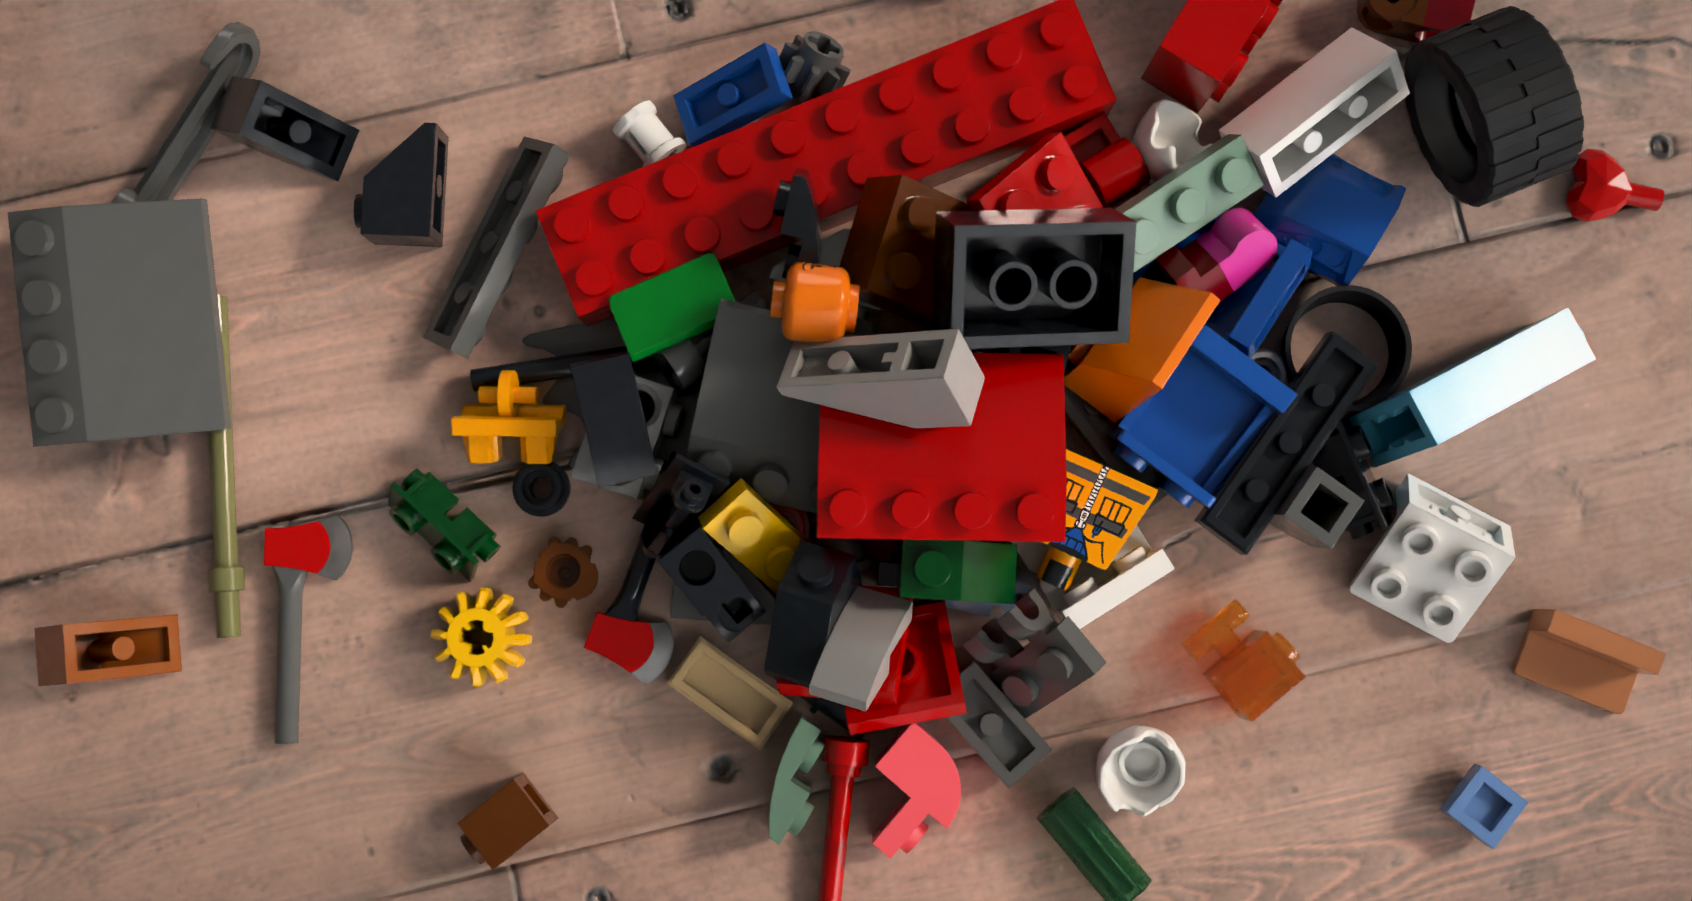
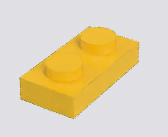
[698,478,811,594]

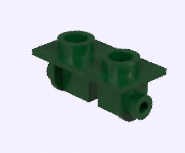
[388,468,501,582]

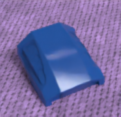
[1253,154,1406,286]

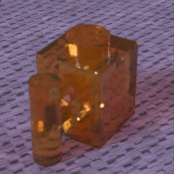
[1181,599,1305,722]

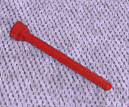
[818,735,870,901]

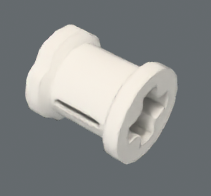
[612,100,687,167]

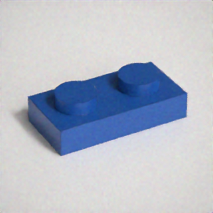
[673,42,793,147]

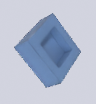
[1439,764,1529,849]

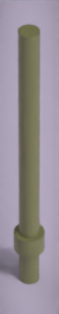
[208,295,245,638]

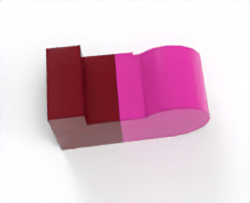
[1154,208,1278,302]

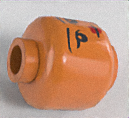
[770,262,860,343]

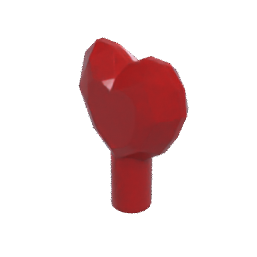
[1565,149,1664,222]

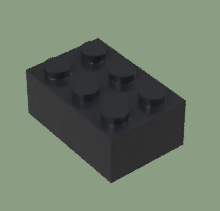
[932,208,1137,349]

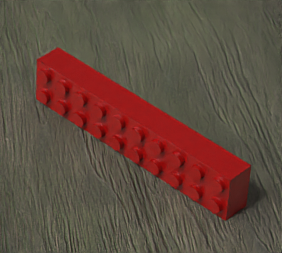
[535,0,1117,327]

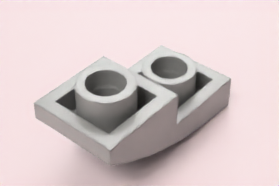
[809,586,913,712]

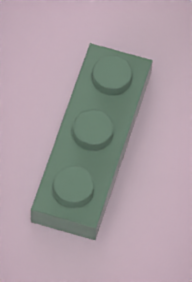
[1115,134,1264,273]

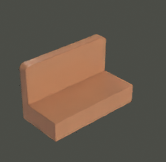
[1512,609,1666,714]

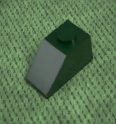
[896,539,1017,604]

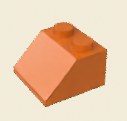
[1064,277,1220,423]

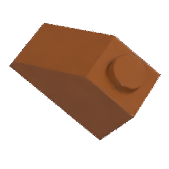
[34,614,182,686]

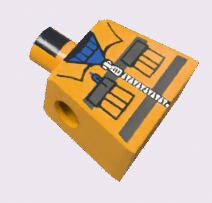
[1036,449,1158,591]

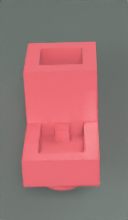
[872,723,961,859]

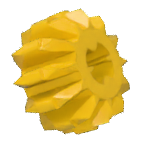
[430,587,532,687]

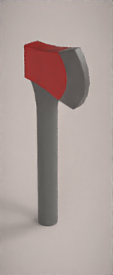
[264,515,354,744]

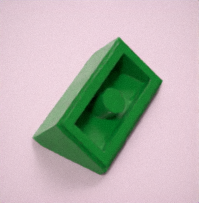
[608,253,736,362]

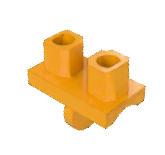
[451,370,567,464]

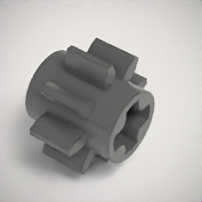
[779,31,851,102]

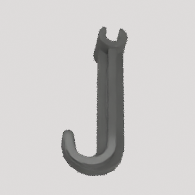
[112,22,260,203]

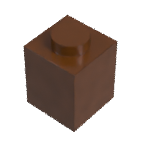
[457,773,559,870]

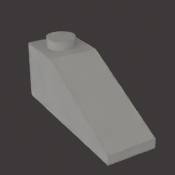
[776,329,985,428]

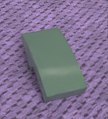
[769,714,825,844]

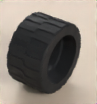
[1404,6,1584,207]

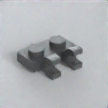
[963,589,1106,719]

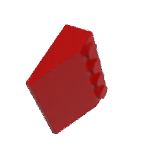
[817,353,1067,542]

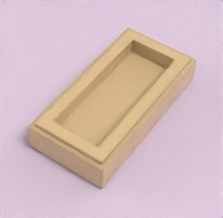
[667,635,794,750]

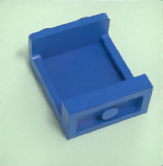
[1133,213,1312,359]
[1107,325,1298,509]

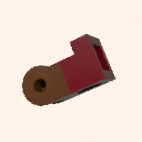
[1357,0,1475,43]

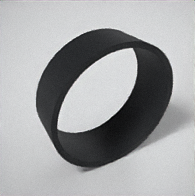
[1281,285,1412,411]

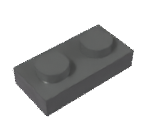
[946,661,1052,788]

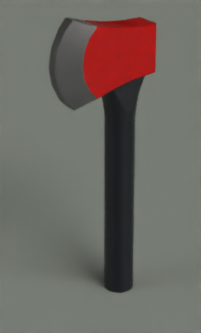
[583,452,686,684]

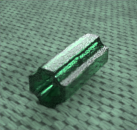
[1037,787,1152,901]

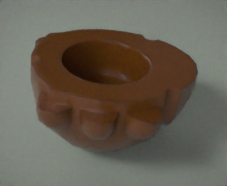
[528,536,598,608]

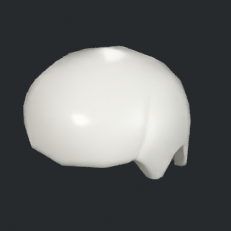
[1132,99,1213,182]
[1096,725,1186,816]

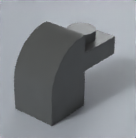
[1270,466,1365,549]

